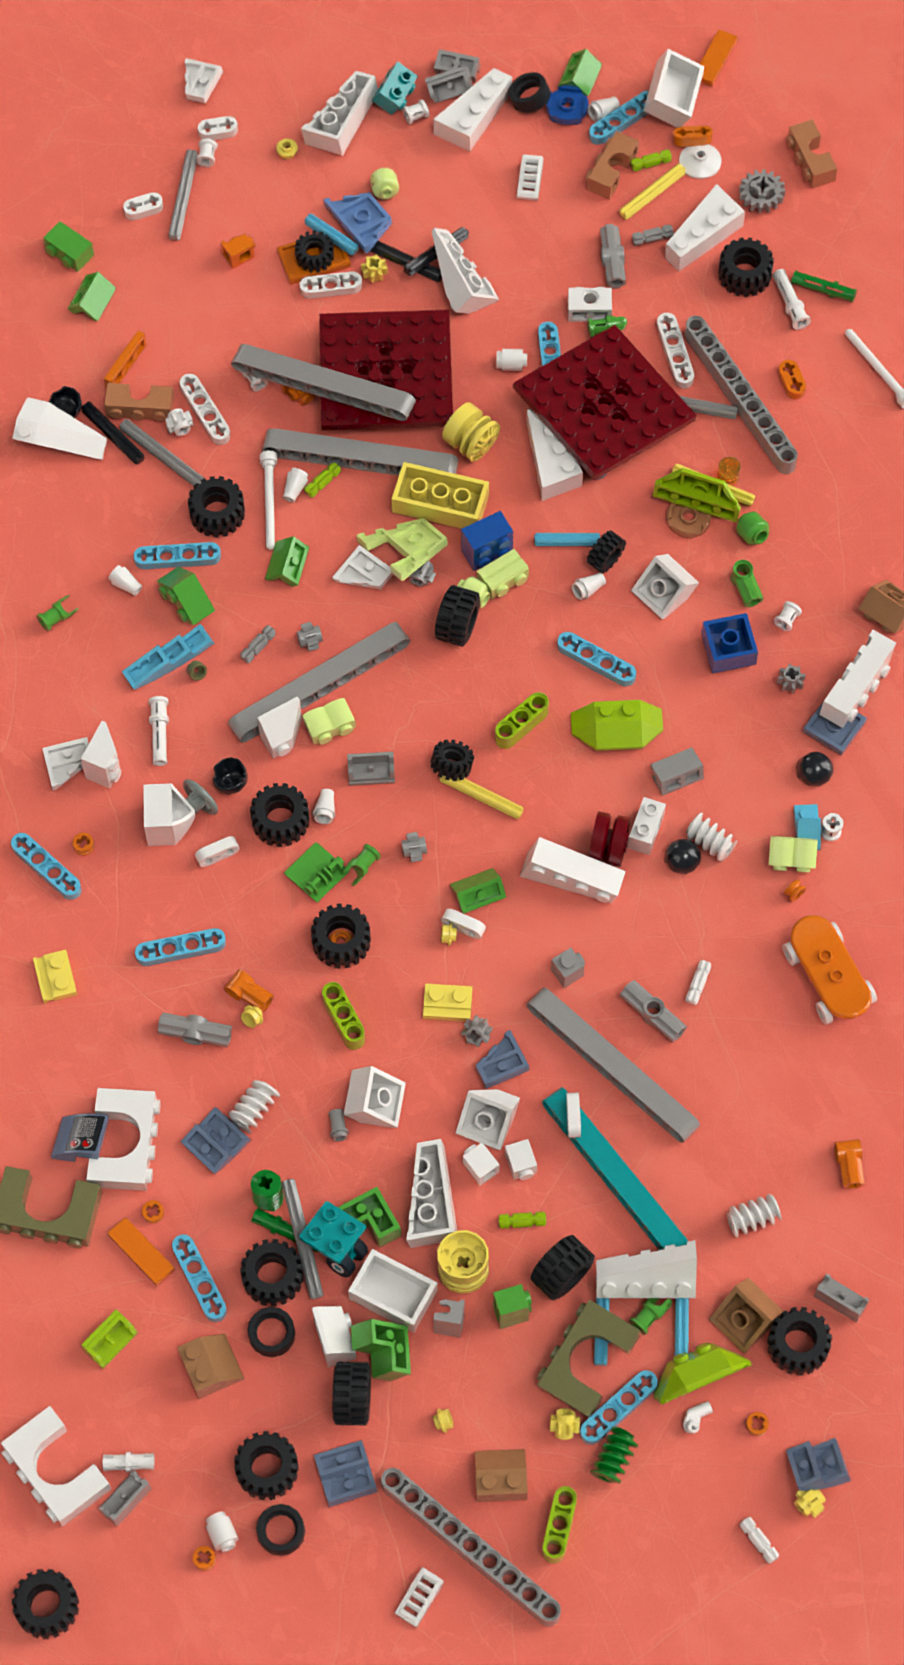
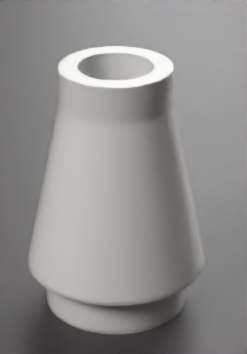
[588,96,620,121]
[283,468,308,503]
[108,565,143,596]
[572,572,606,600]
[313,789,336,824]

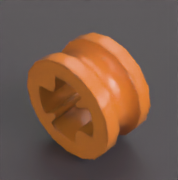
[73,832,94,856]
[783,879,807,902]
[142,1200,164,1224]
[746,1412,769,1436]
[193,1546,216,1571]

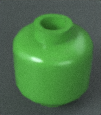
[736,512,769,545]

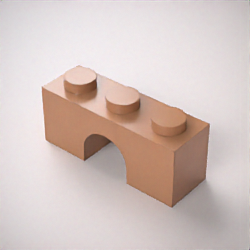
[786,119,837,188]
[586,131,639,200]
[104,383,174,422]

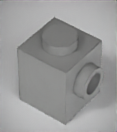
[551,948,585,988]

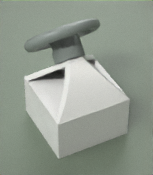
[143,779,218,846]

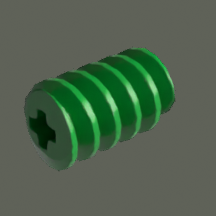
[250,1170,284,1211]
[590,1426,638,1484]

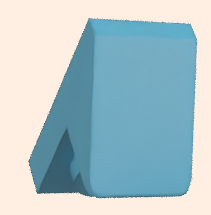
[794,804,821,850]

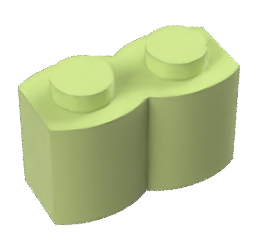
[302,698,356,745]
[768,836,818,872]

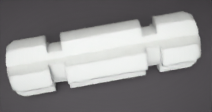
[685,960,711,1005]
[740,1517,779,1564]

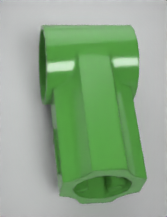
[731,560,764,608]

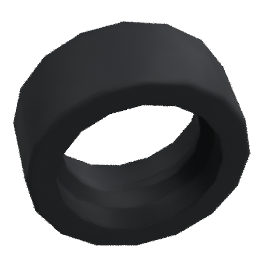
[509,72,551,113]
[248,1307,295,1357]
[256,1504,305,1556]

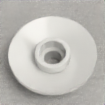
[679,144,721,179]

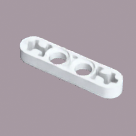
[657,313,694,389]
[180,374,230,445]

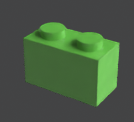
[43,221,94,272]
[493,1284,532,1329]

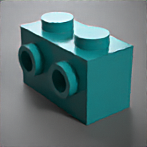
[371,61,418,115]

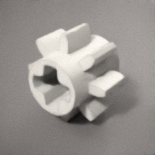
[165,408,193,436]

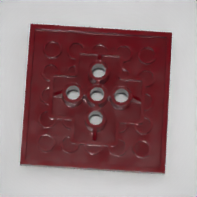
[319,310,453,430]
[513,325,697,480]

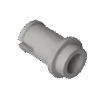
[329,1109,349,1142]

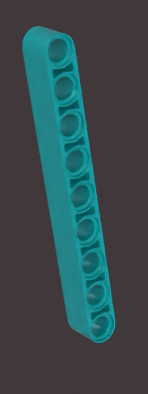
[542,1087,689,1250]

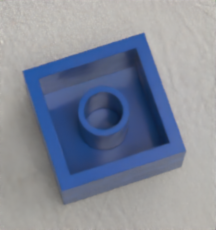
[461,510,513,571]
[701,613,758,674]

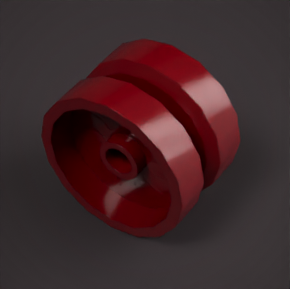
[589,811,630,867]

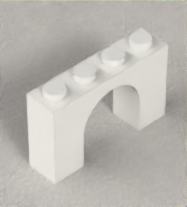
[87,1088,160,1191]
[1,1406,111,1527]

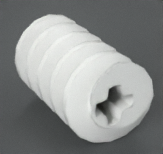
[686,812,738,862]
[229,1080,280,1134]
[727,1194,782,1238]

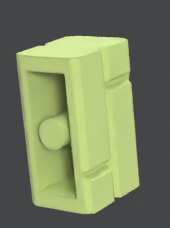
[477,549,529,599]

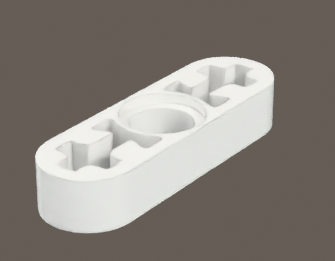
[300,272,362,299]

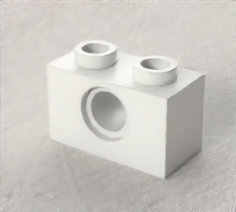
[568,287,612,322]
[628,797,666,855]

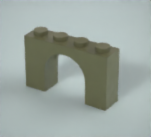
[0,1166,103,1248]
[537,1299,642,1418]

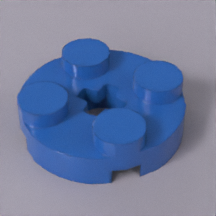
[546,85,588,125]

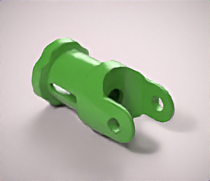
[587,315,627,338]
[37,595,79,632]
[341,844,381,886]
[629,1298,672,1335]

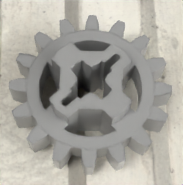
[739,169,786,213]

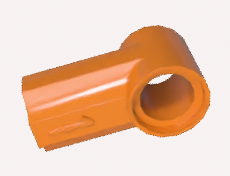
[224,969,274,1013]
[834,1139,865,1189]

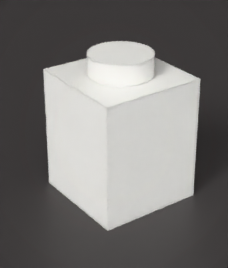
[505,1139,537,1180]
[463,1142,500,1186]

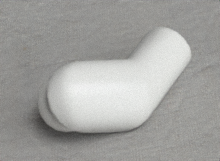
[683,1401,713,1434]

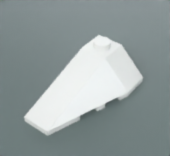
[432,228,499,314]
[12,397,107,460]

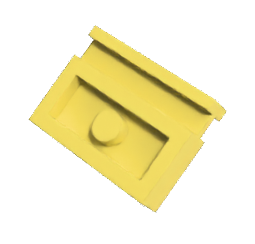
[33,949,77,1004]
[423,984,473,1022]

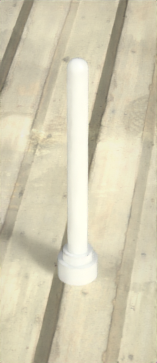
[845,329,904,409]
[260,451,277,550]

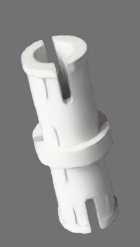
[103,1452,155,1472]

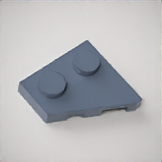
[476,1030,530,1089]

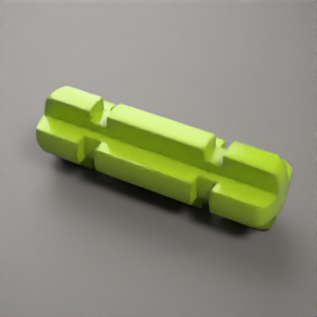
[631,149,672,171]
[304,462,341,497]
[498,1211,546,1229]

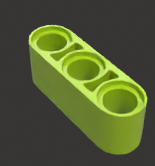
[495,692,549,749]
[322,982,365,1050]
[542,1486,577,1564]

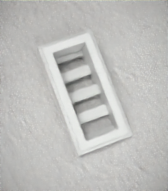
[517,154,543,201]
[395,1567,444,1628]

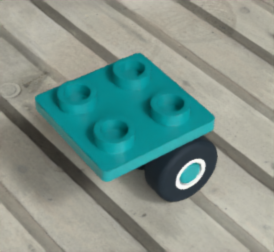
[299,1201,368,1277]

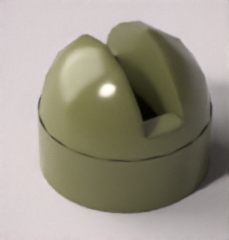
[187,661,207,681]

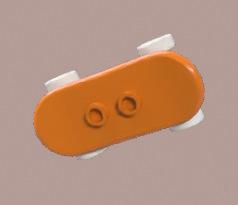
[782,915,877,1025]

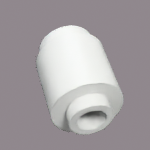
[496,349,527,371]
[206,1512,239,1552]

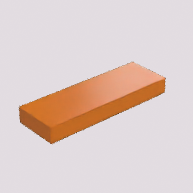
[700,29,738,86]
[104,330,147,390]
[107,1217,175,1286]

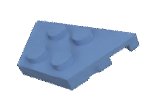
[324,192,392,253]

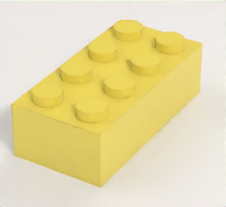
[392,462,489,529]

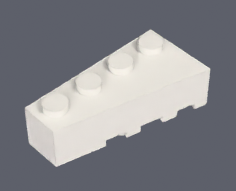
[433,68,512,152]
[527,409,583,501]

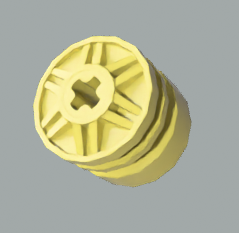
[442,402,500,462]
[437,1230,489,1294]

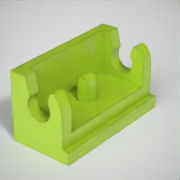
[81,1309,138,1369]

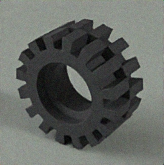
[295,231,334,273]
[587,530,626,573]
[430,739,474,781]

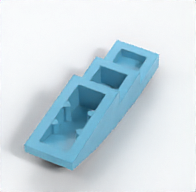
[122,624,215,690]

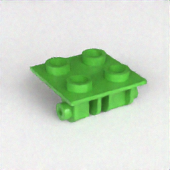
[284,842,350,903]

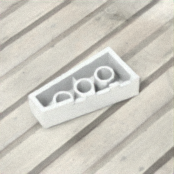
[301,71,378,156]
[665,184,745,272]
[819,630,896,728]
[520,837,626,903]
[407,1139,457,1248]
[596,1240,697,1298]

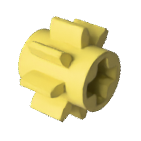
[361,255,388,283]
[550,1408,580,1440]
[794,1489,826,1518]

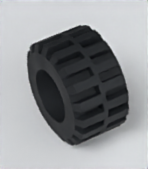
[718,237,774,297]
[188,476,245,538]
[435,585,480,647]
[250,783,310,847]
[311,903,371,969]
[530,1235,595,1300]
[240,1239,303,1307]
[767,1307,832,1376]
[332,1362,371,1426]
[234,1431,299,1500]
[12,1569,79,1639]

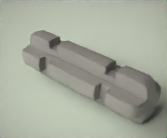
[632,225,674,246]
[240,625,276,663]

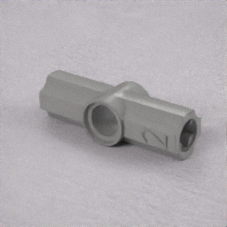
[600,224,626,289]
[620,980,687,1043]
[158,1012,232,1047]

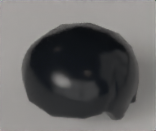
[49,386,82,418]
[796,752,834,786]
[213,757,248,795]
[664,839,701,874]

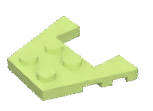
[356,518,448,581]

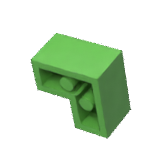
[157,567,215,625]
[338,1187,401,1247]
[351,1319,411,1381]

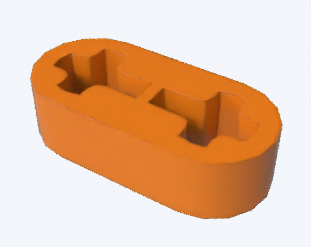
[673,125,713,147]
[778,359,806,399]

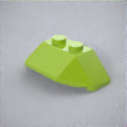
[652,468,741,523]
[571,700,663,751]
[654,1343,752,1405]

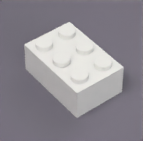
[643,49,704,127]
[348,1249,438,1333]

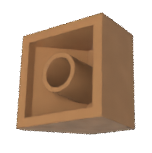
[858,580,904,633]
[709,1278,784,1354]
[177,1334,244,1399]
[475,1449,528,1502]

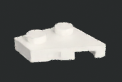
[185,58,223,103]
[332,545,393,590]
[42,737,89,790]

